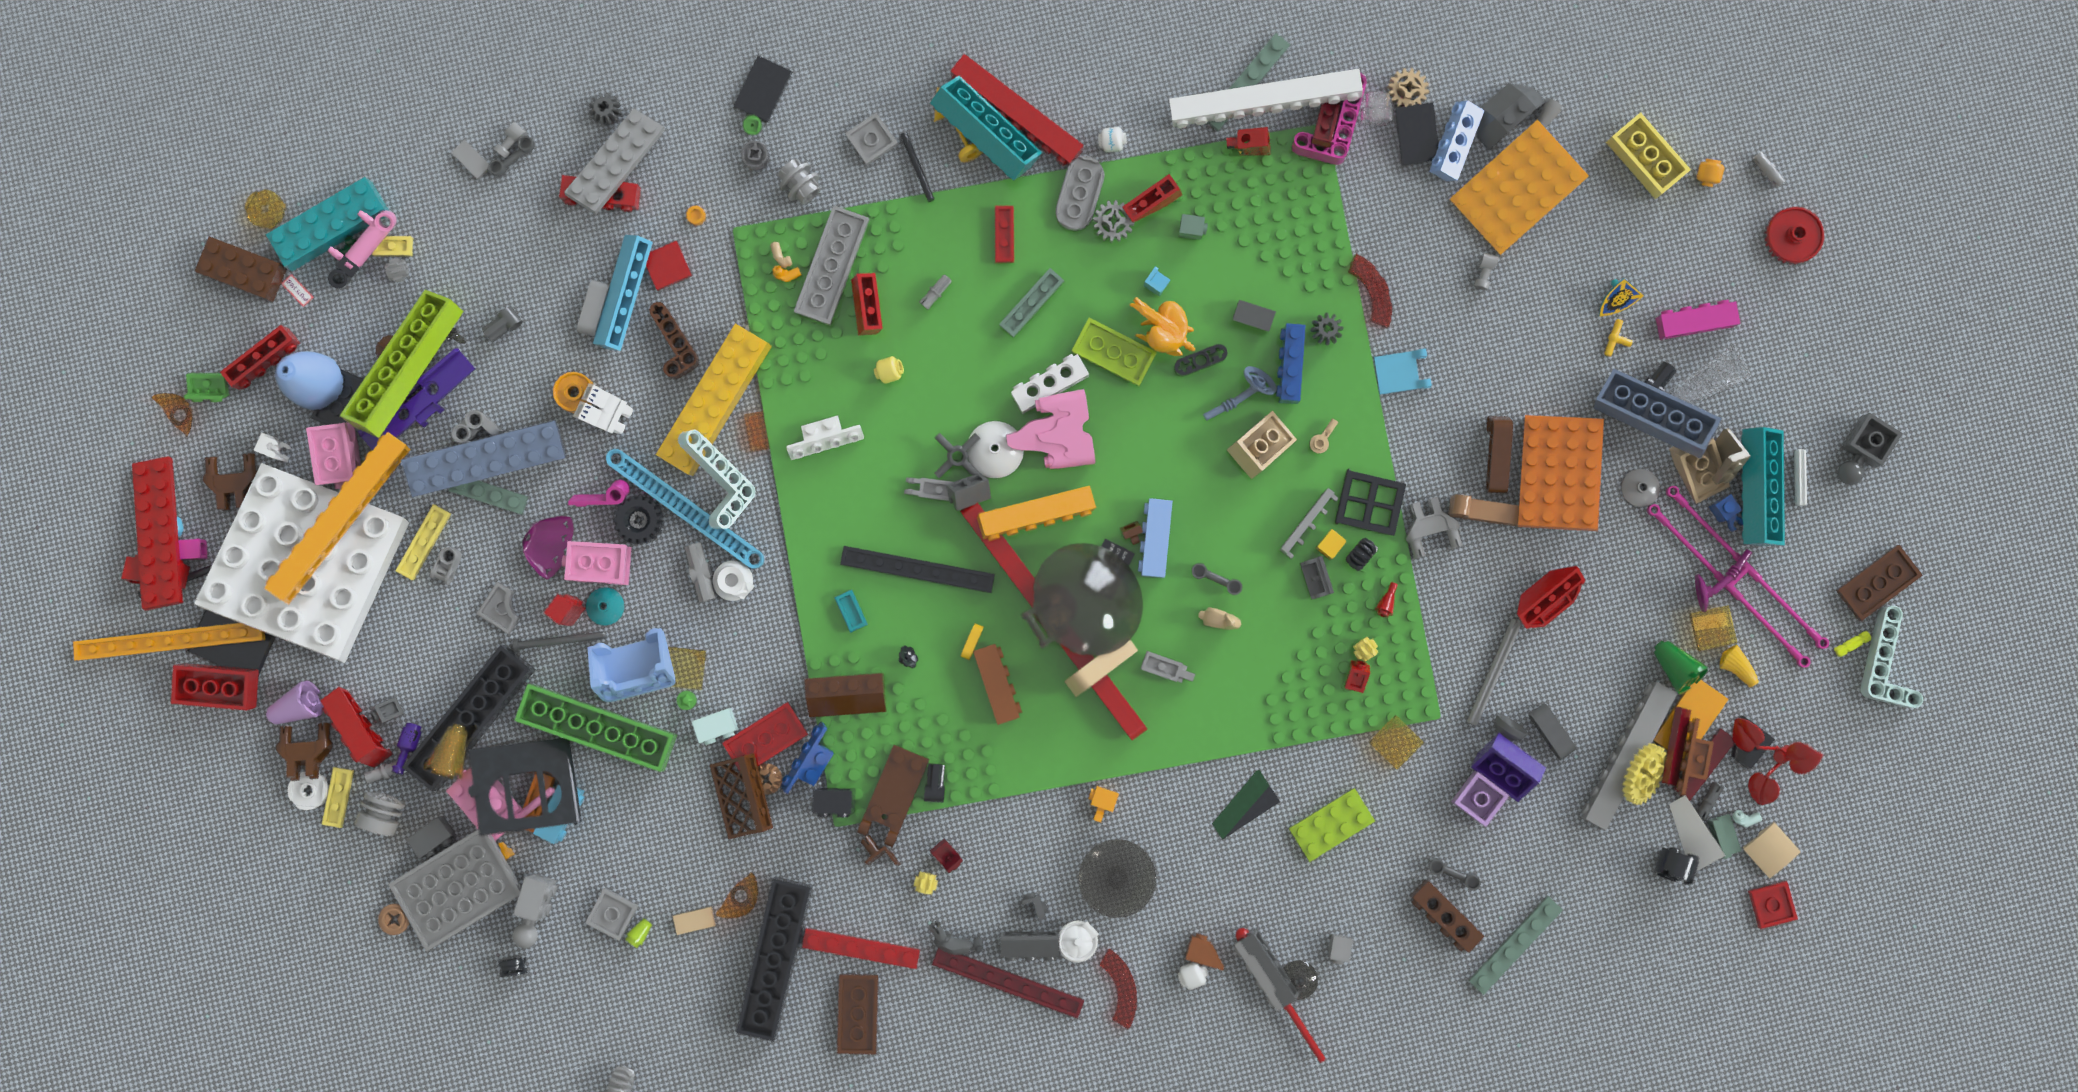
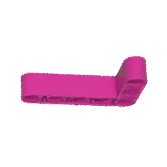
[1292,73,1367,165]

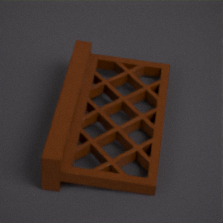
[710,753,773,839]

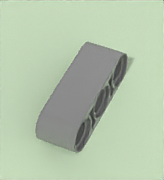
[577,280,610,337]

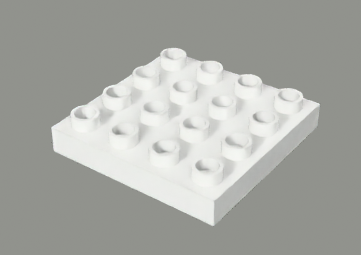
[194,463,409,663]

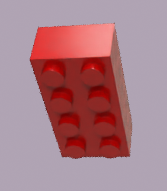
[171,663,259,711]

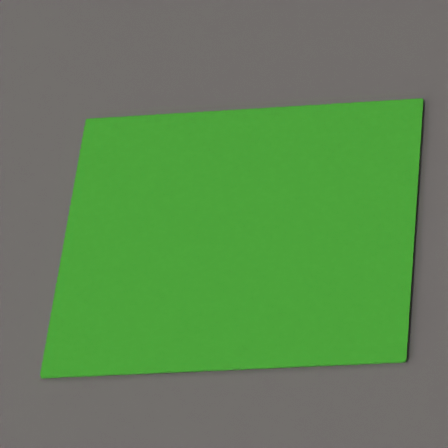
[733,125,1441,827]

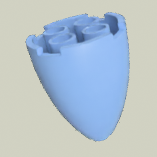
[275,351,344,410]

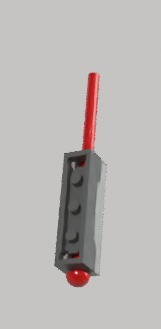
[1234,928,1326,1063]

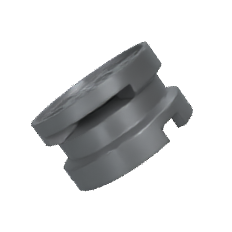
[741,141,770,171]

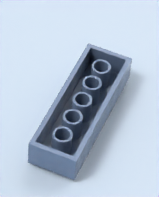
[1594,369,1722,459]

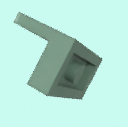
[1707,814,1741,859]

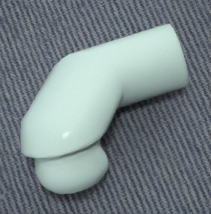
[1732,810,1762,827]

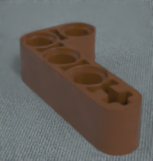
[649,302,700,380]
[1486,416,1513,493]

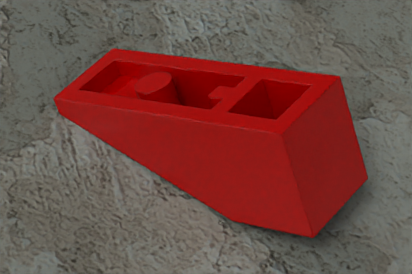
[1122,174,1182,223]

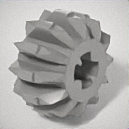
[607,1066,635,1092]

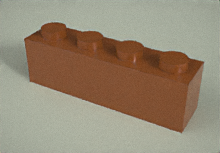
[973,644,1022,725]

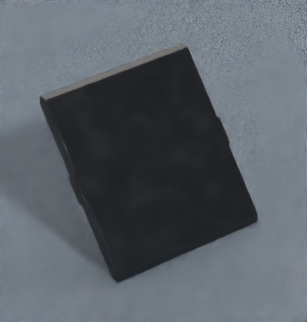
[187,610,275,677]

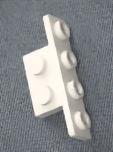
[786,416,864,460]

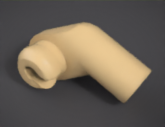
[770,242,793,268]

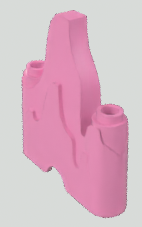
[1006,389,1095,469]

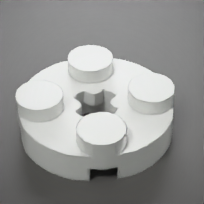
[288,771,329,810]

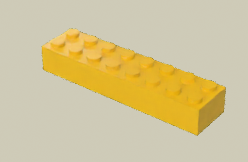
[656,323,772,476]

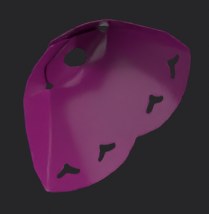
[522,516,574,580]

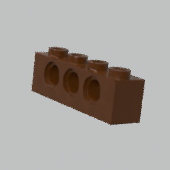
[1409,879,1485,953]

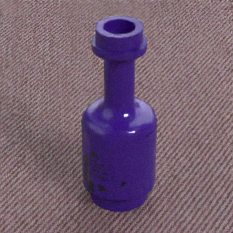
[392,723,422,775]

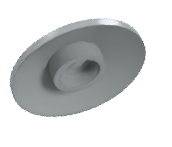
[1621,469,1660,507]

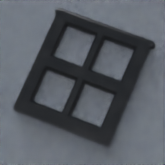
[1335,469,1406,536]

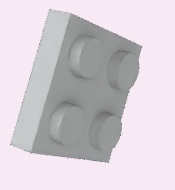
[845,113,898,166]
[585,888,639,941]

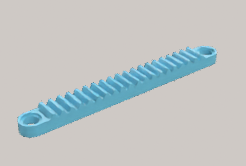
[606,449,765,569]

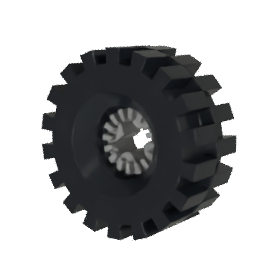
[613,495,664,545]

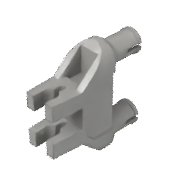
[1405,497,1463,559]

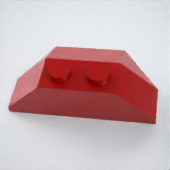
[1517,566,1586,629]

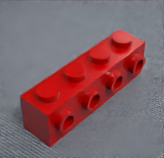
[220,325,300,390]

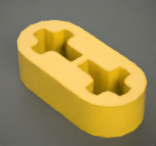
[960,623,984,660]

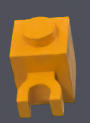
[1088,785,1119,822]

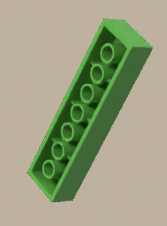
[514,684,678,772]

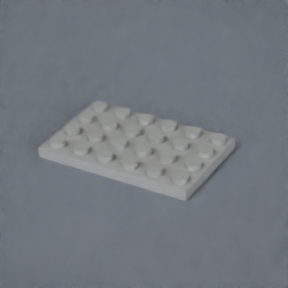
[388,830,522,952]

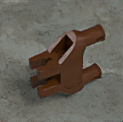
[203,453,257,511]
[275,723,333,781]

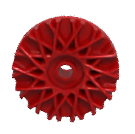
[1764,207,1825,265]

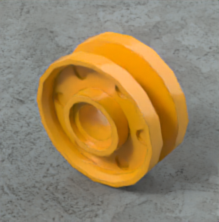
[553,372,594,413]

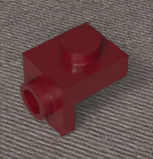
[930,838,963,873]

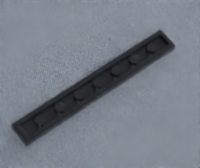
[840,546,995,593]

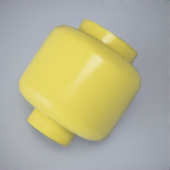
[874,356,904,384]

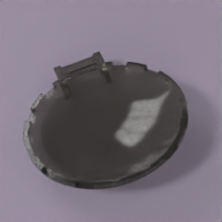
[1021,543,1143,656]

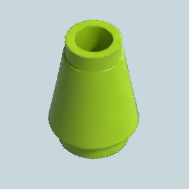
[625,918,652,948]

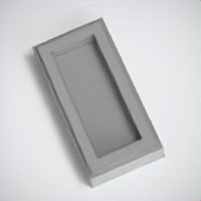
[451,139,489,180]

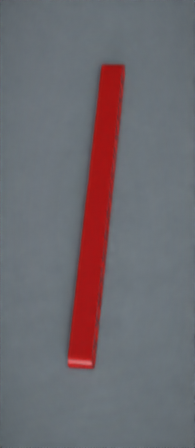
[960,502,1148,741]

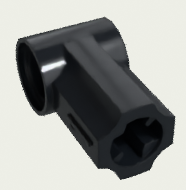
[1644,361,1677,391]
[924,764,945,803]

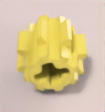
[1353,637,1378,662]
[913,872,938,895]

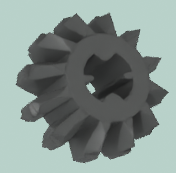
[589,92,622,125]
[1310,313,1344,346]

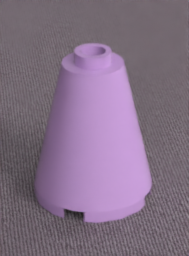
[266,681,324,724]

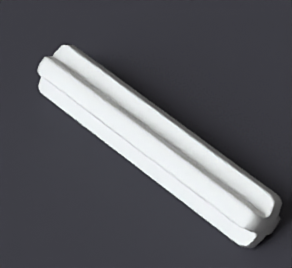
[1794,449,1807,506]

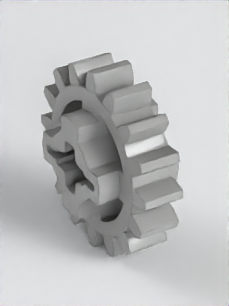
[1093,200,1134,243]

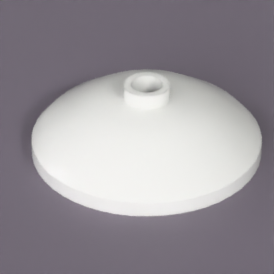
[967,421,1024,479]

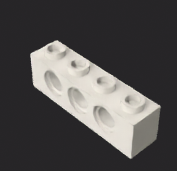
[1011,354,1089,414]

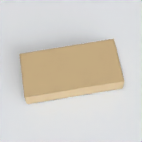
[673,906,716,935]

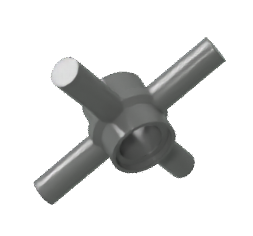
[934,433,980,479]

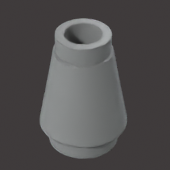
[1538,98,1562,128]

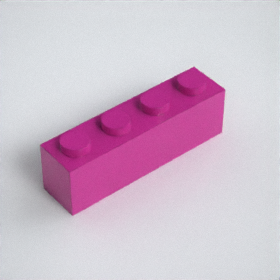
[1655,300,1741,340]

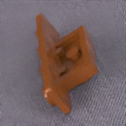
[1676,718,1714,795]

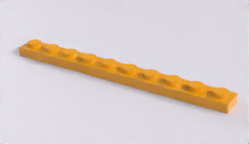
[73,623,265,661]

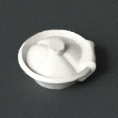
[713,560,754,601]
[1059,921,1099,962]

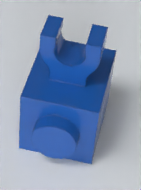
[1708,494,1743,532]

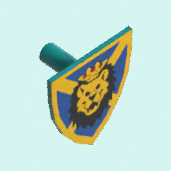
[1599,278,1644,317]

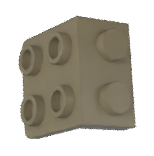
[1712,428,1750,485]

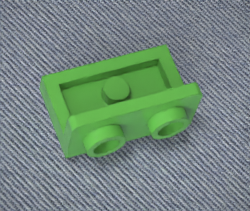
[184,373,229,402]

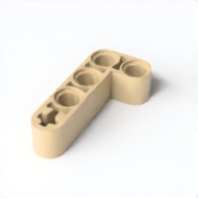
[1064,635,1138,697]

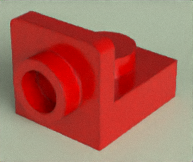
[1345,660,1370,693]

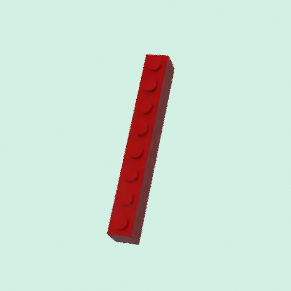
[950,54,1084,166]

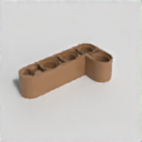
[1448,495,1519,526]

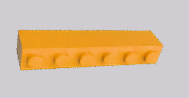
[977,486,1096,541]

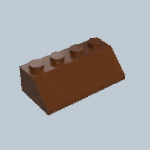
[804,673,886,717]

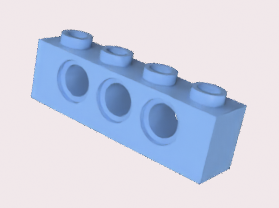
[1429,100,1484,181]

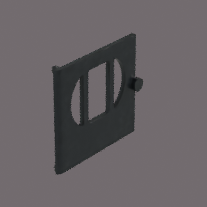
[468,738,582,836]

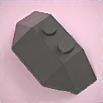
[1476,83,1546,150]

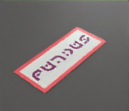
[281,274,314,307]

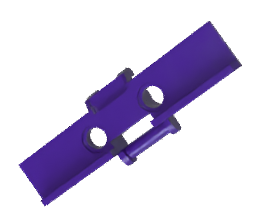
[358,348,476,450]

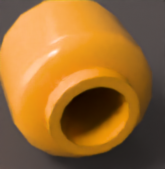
[1696,159,1724,187]

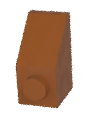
[1184,933,1224,971]

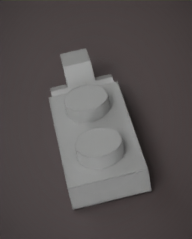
[1141,651,1195,683]

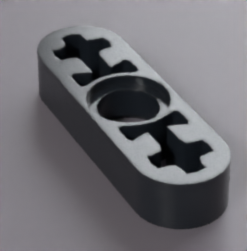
[1174,344,1228,376]

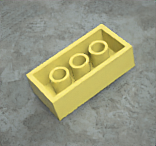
[1606,112,1691,199]

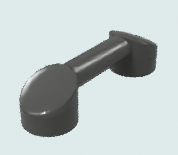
[488,136,535,176]
[1192,563,1242,595]
[1429,858,1481,891]

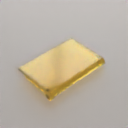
[668,647,706,690]

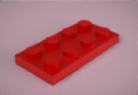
[722,702,809,772]

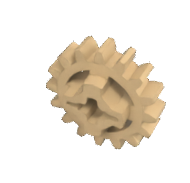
[1387,68,1429,108]

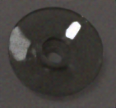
[1283,960,1318,1000]

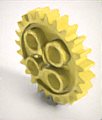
[1622,743,1666,805]

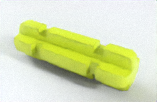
[1834,631,1872,657]

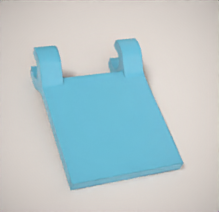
[1374,348,1432,395]

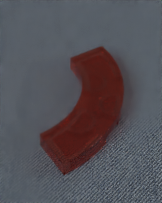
[1348,254,1392,328]
[1099,948,1137,1030]

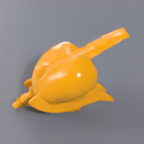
[1130,297,1195,356]

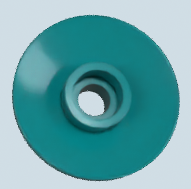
[586,587,624,626]

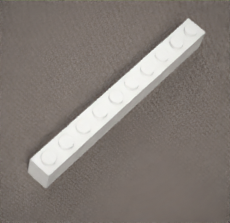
[1169,69,1363,128]

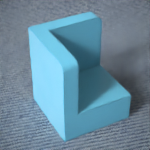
[1144,266,1170,296]

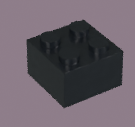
[812,788,856,818]

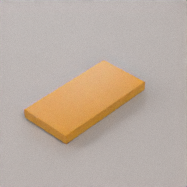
[1653,680,1728,760]

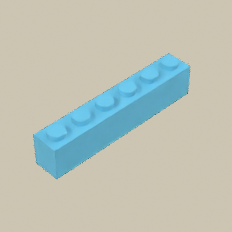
[593,235,653,351]

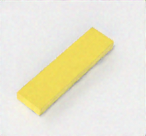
[396,504,451,581]

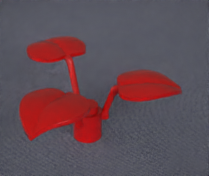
[1733,718,1823,806]

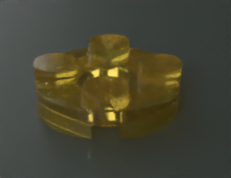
[245,189,286,229]

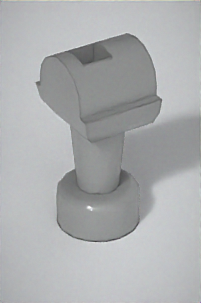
[493,122,527,159]
[1474,253,1499,291]

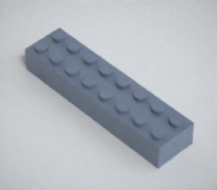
[401,420,567,497]

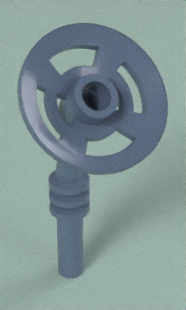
[1203,366,1277,421]

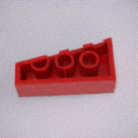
[320,687,393,768]

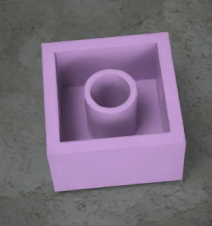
[1451,771,1509,827]

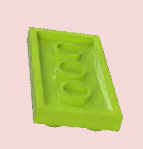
[1071,318,1157,387]
[1288,788,1375,862]

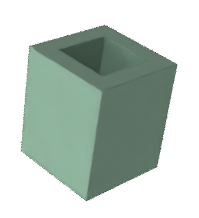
[1179,214,1208,240]

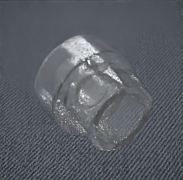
[1360,92,1393,127]

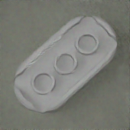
[1056,156,1104,231]

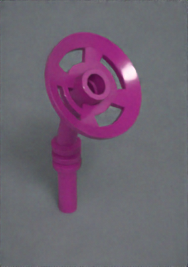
[1695,549,1752,612]

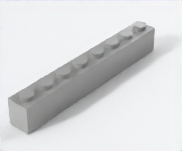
[1581,682,1678,830]

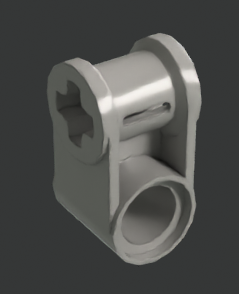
[430,547,462,585]

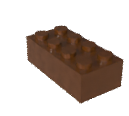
[195,236,287,302]

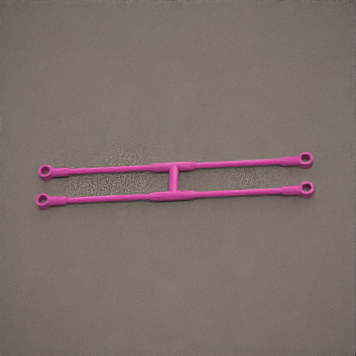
[1647,486,1829,668]

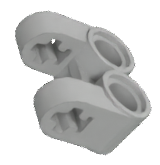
[451,410,503,444]

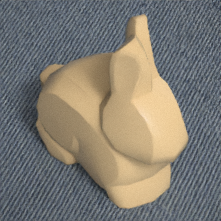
[1198,607,1241,630]

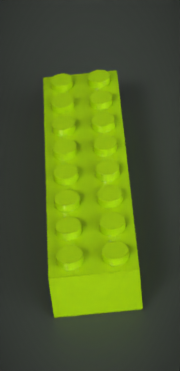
[340,290,464,438]

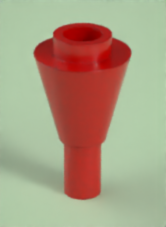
[1375,582,1398,618]

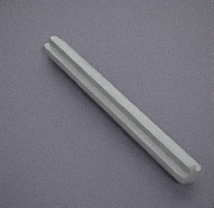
[1467,619,1522,726]

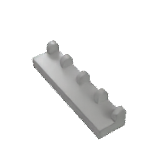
[1279,488,1338,559]

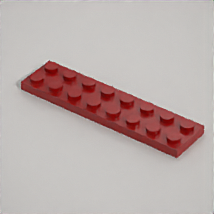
[132,456,183,611]

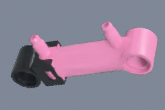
[328,210,397,288]

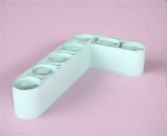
[678,430,756,529]
[1860,606,1923,708]

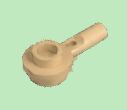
[1310,418,1338,454]

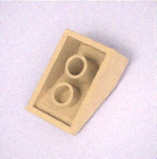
[1227,411,1297,479]
[1669,438,1730,504]

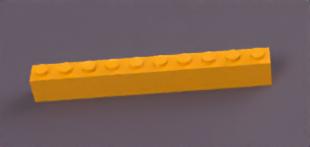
[264,432,411,605]

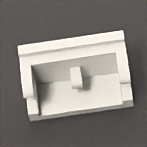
[254,433,291,462]

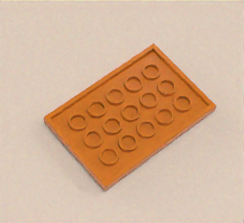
[1518,415,1604,532]

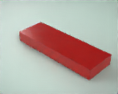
[995,206,1014,263]

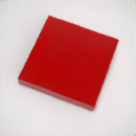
[646,241,692,291]
[1748,881,1798,929]

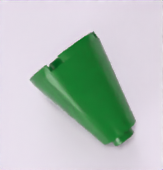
[1654,641,1708,694]

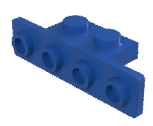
[781,722,834,794]

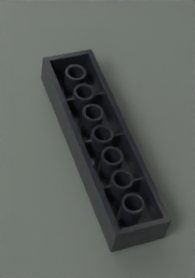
[402,645,536,791]
[736,877,813,1042]

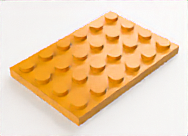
[1449,119,1589,255]

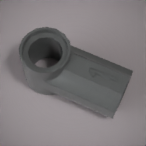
[482,306,523,343]

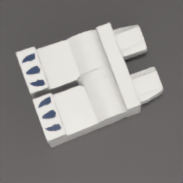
[573,384,633,434]

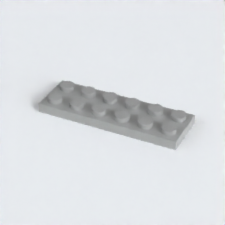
[564,108,665,215]
[794,205,870,325]

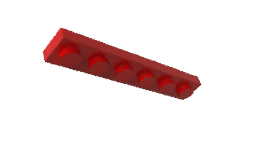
[802,928,920,969]

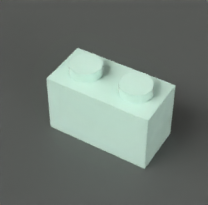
[692,708,738,746]

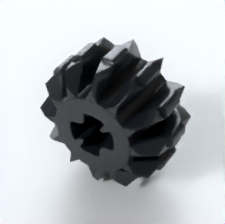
[1346,538,1378,571]

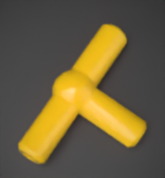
[1604,319,1633,357]

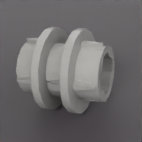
[778,159,821,205]

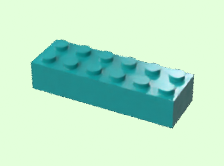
[930,76,1042,181]
[266,177,389,271]
[1741,427,1785,546]

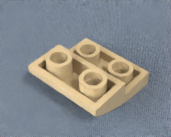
[1743,822,1800,879]

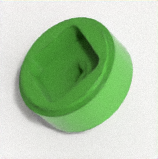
[742,115,762,135]
[677,691,697,710]

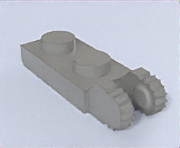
[904,477,953,501]

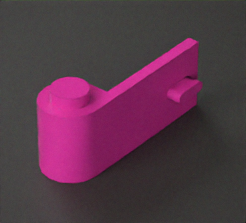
[568,479,630,507]

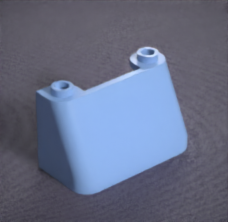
[587,628,676,702]

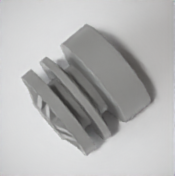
[354,792,405,836]

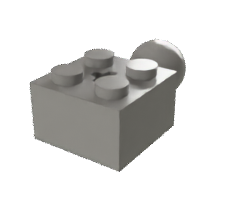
[512,874,557,948]

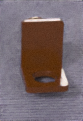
[860,835,901,866]

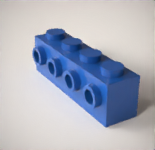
[1276,323,1306,404]

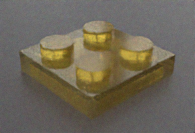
[1689,605,1738,651]
[1369,715,1424,770]

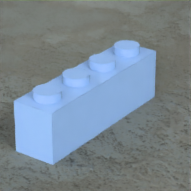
[1138,498,1172,578]

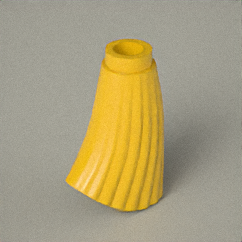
[1719,645,1759,688]

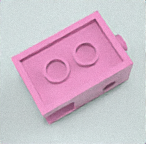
[306,423,361,489]
[562,541,632,585]
[446,767,522,836]

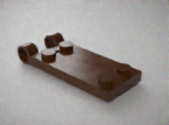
[857,745,930,848]

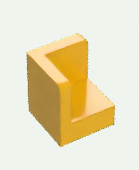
[1315,529,1346,560]

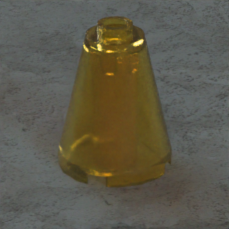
[423,724,468,780]

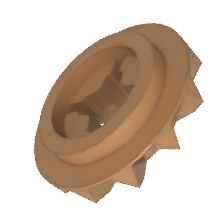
[758,763,782,795]
[378,904,410,935]

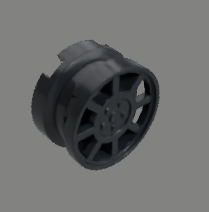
[498,957,528,977]

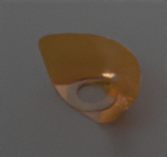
[152,393,193,437]
[716,872,758,918]

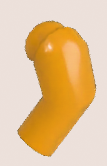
[772,265,802,282]

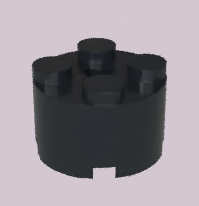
[1653,847,1699,885]

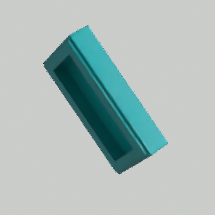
[834,590,868,633]

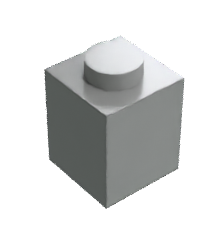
[1327,933,1353,965]

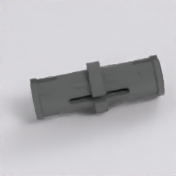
[1697,782,1724,822]

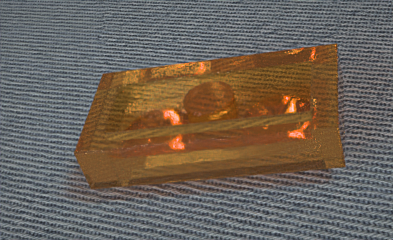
[744,411,770,452]

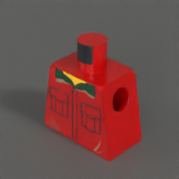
[1227,127,1270,155]

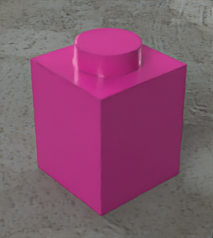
[179,539,207,561]

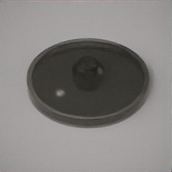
[1078,839,1156,918]

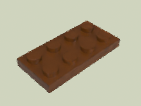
[1836,545,1923,621]
[837,974,879,1055]

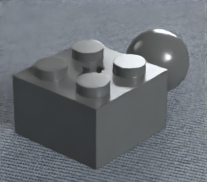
[1838,413,1903,485]

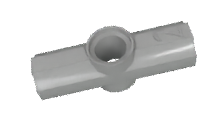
[685,543,716,603]

